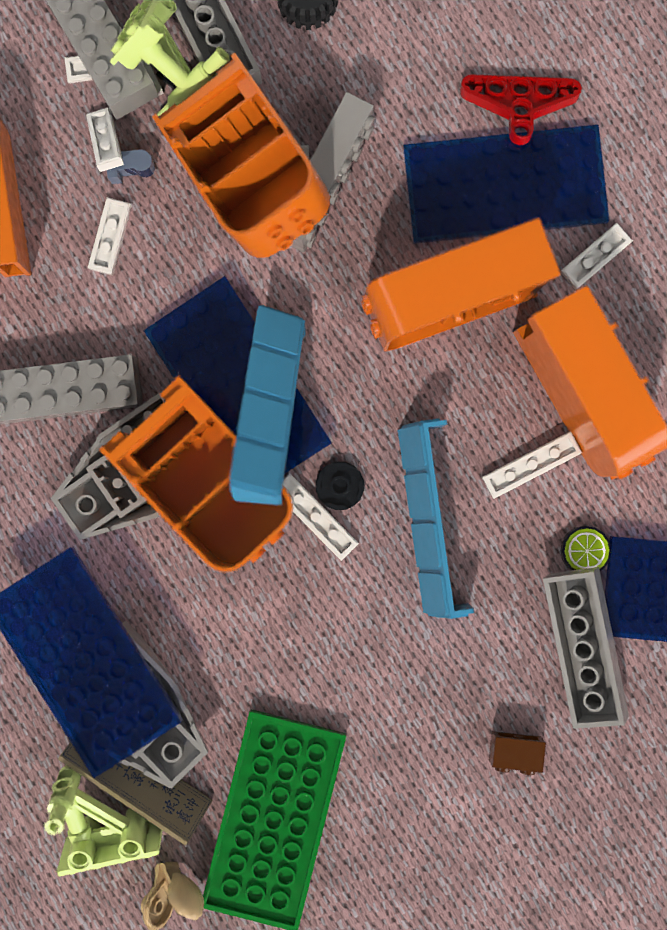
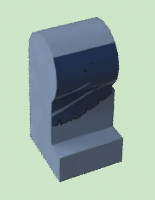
[107,150,155,184]

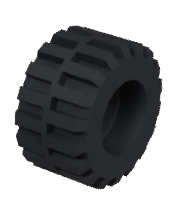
[277,0,338,30]

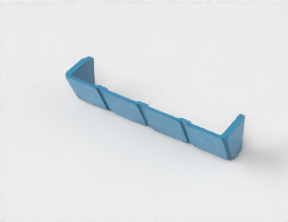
[230,305,306,505]
[398,418,474,619]

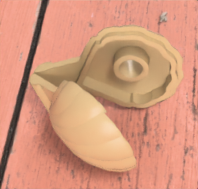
[141,862,204,930]

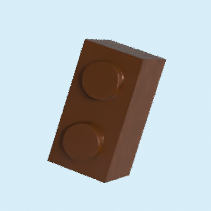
[489,731,546,775]

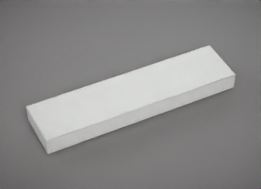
[482,431,582,499]
[283,473,359,561]

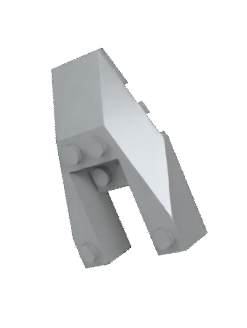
[51,391,165,540]
[46,621,208,789]

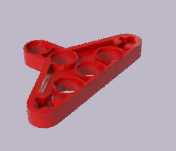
[460,74,582,145]

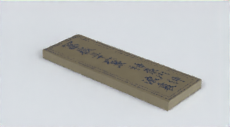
[58,731,213,846]

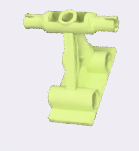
[110,0,230,116]
[45,765,163,876]

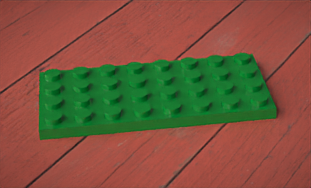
[203,709,347,930]

